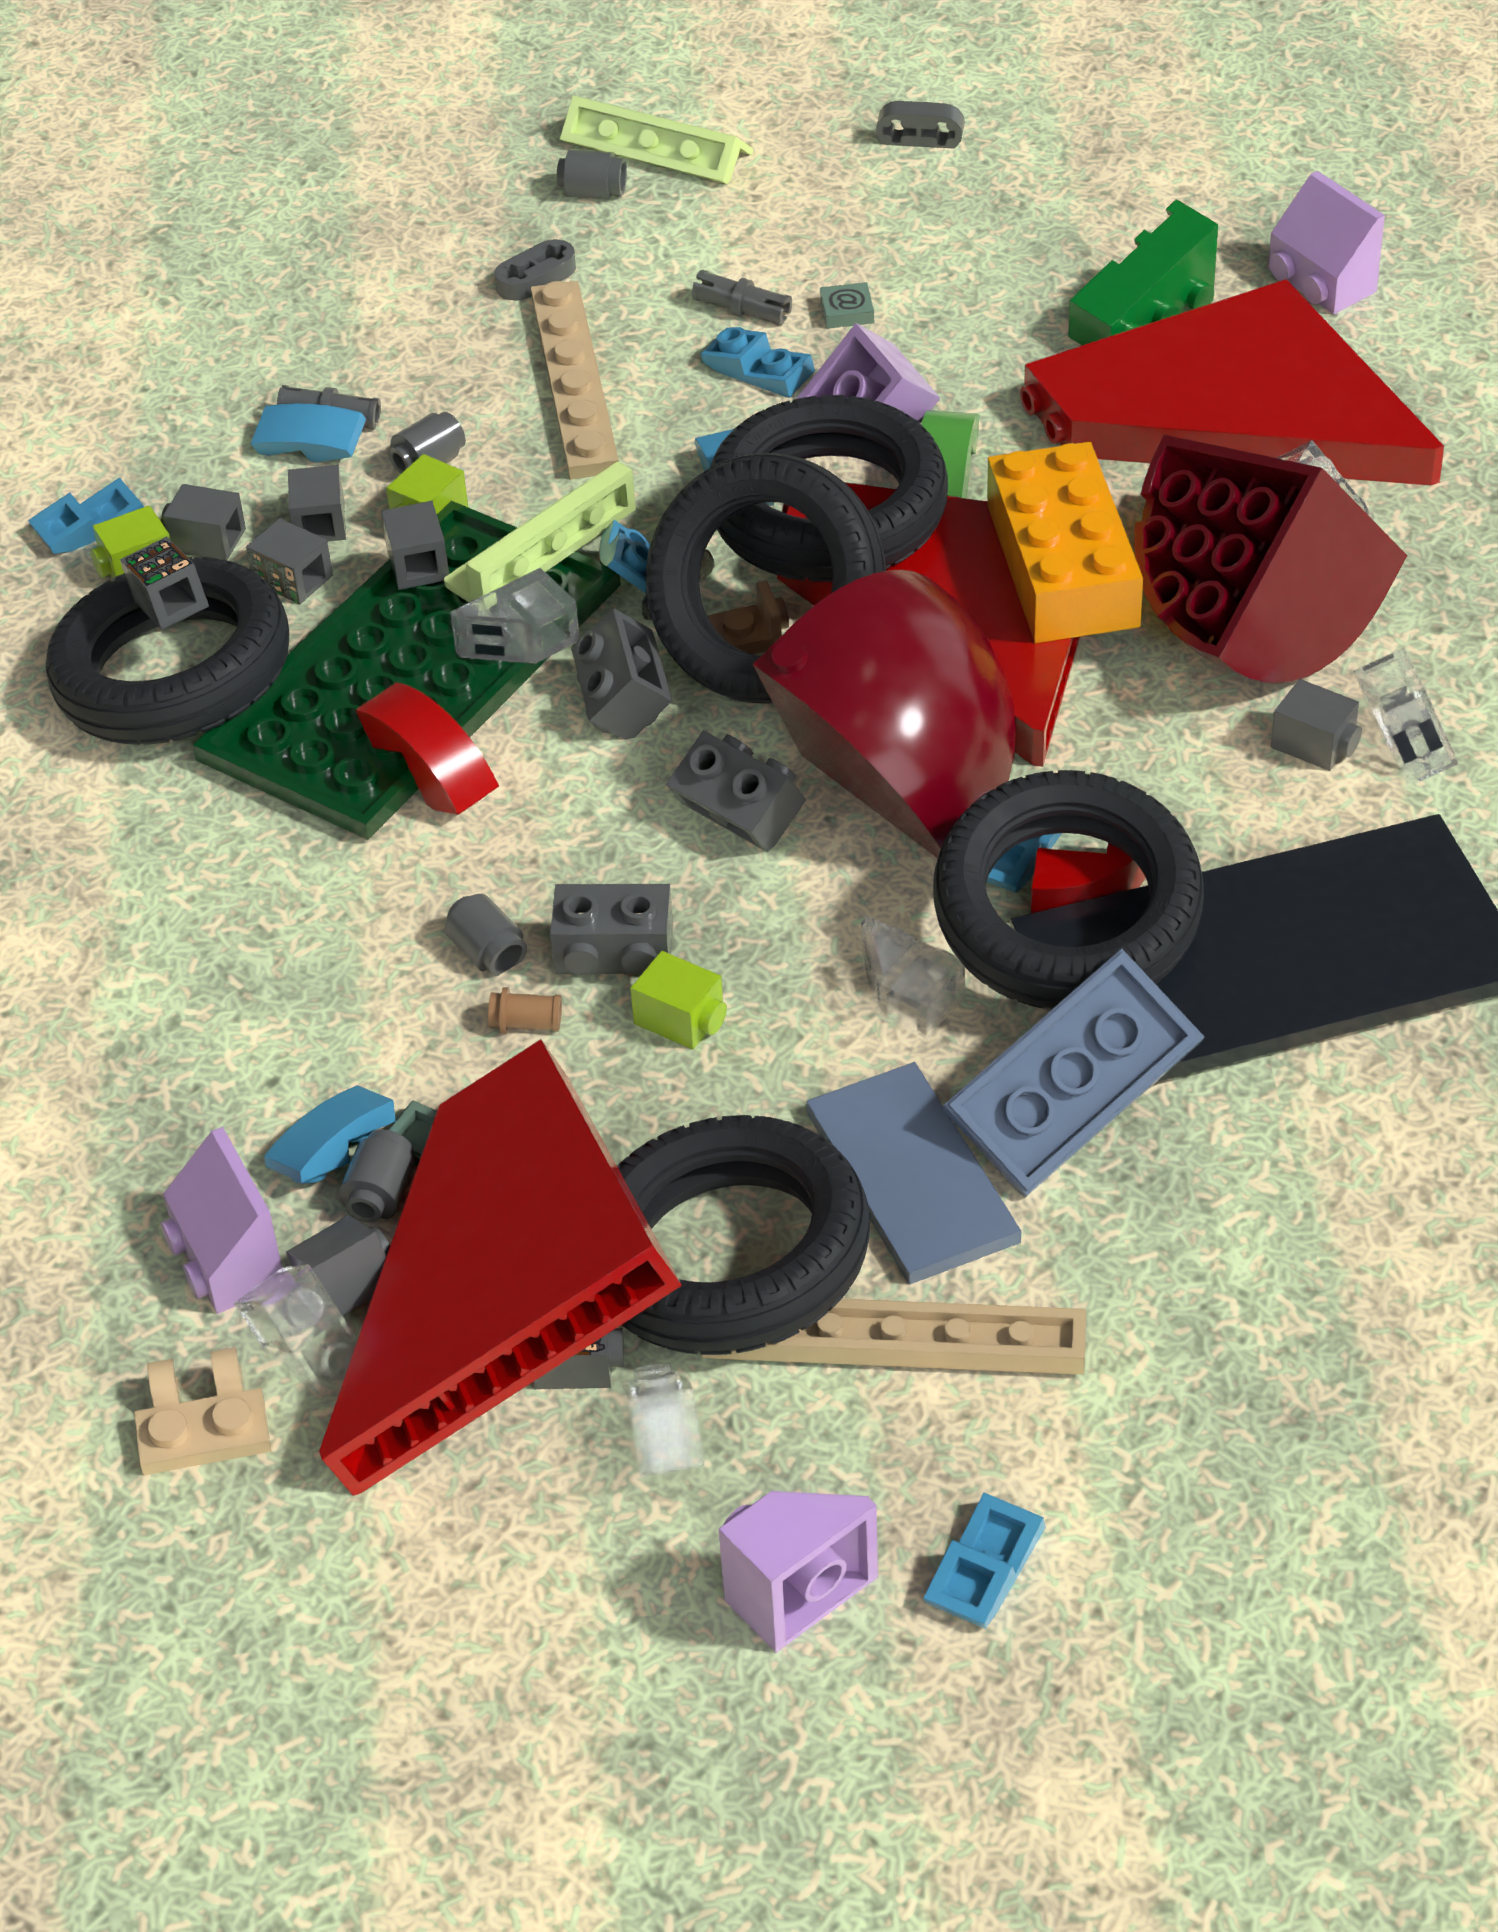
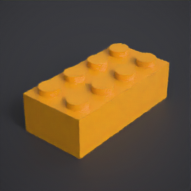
[987,442,1143,643]

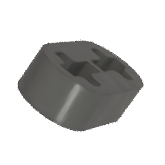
[876,101,965,149]
[494,239,576,301]

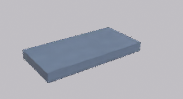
[942,949,1204,1198]
[806,1062,1021,1285]

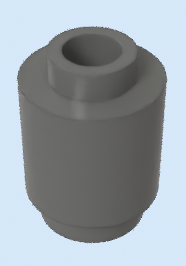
[557,149,627,199]
[389,411,466,474]
[444,894,527,976]
[338,1129,415,1222]

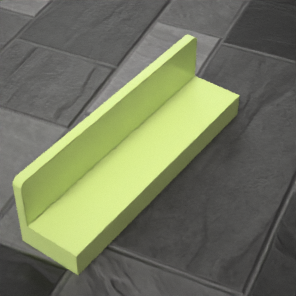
[560,95,753,184]
[444,461,636,613]

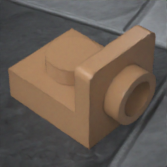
[707,580,789,655]

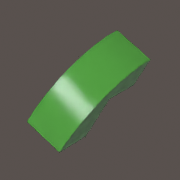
[921,410,980,498]

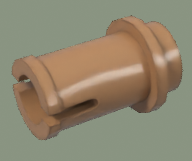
[488,987,562,1034]

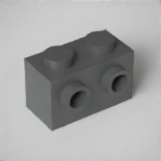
[571,608,672,739]
[666,730,806,852]
[550,884,673,975]

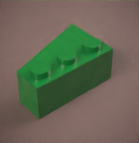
[1068,199,1218,345]

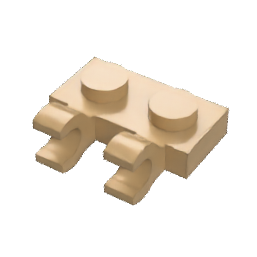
[134,1347,272,1476]

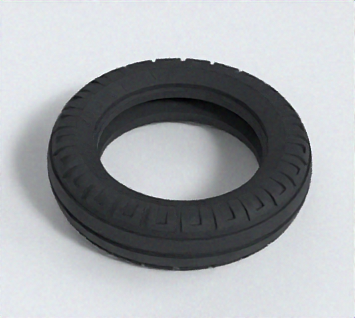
[710,395,948,582]
[646,453,886,704]
[46,557,289,745]
[933,770,1204,1010]
[617,1115,870,1355]

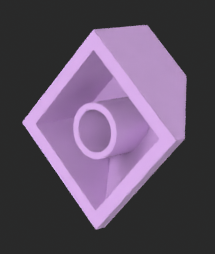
[1268,171,1385,314]
[796,323,940,457]
[160,1127,286,1314]
[719,1491,878,1653]

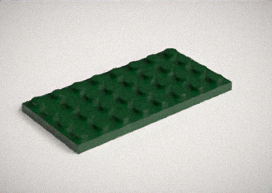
[193,500,621,840]

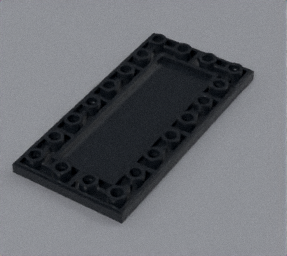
[1010,814,1498,1082]

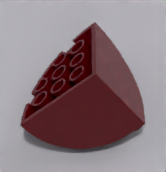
[1134,435,1408,683]
[753,570,1016,858]

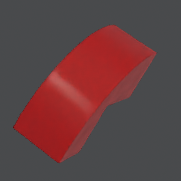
[356,682,499,815]
[1031,843,1145,913]

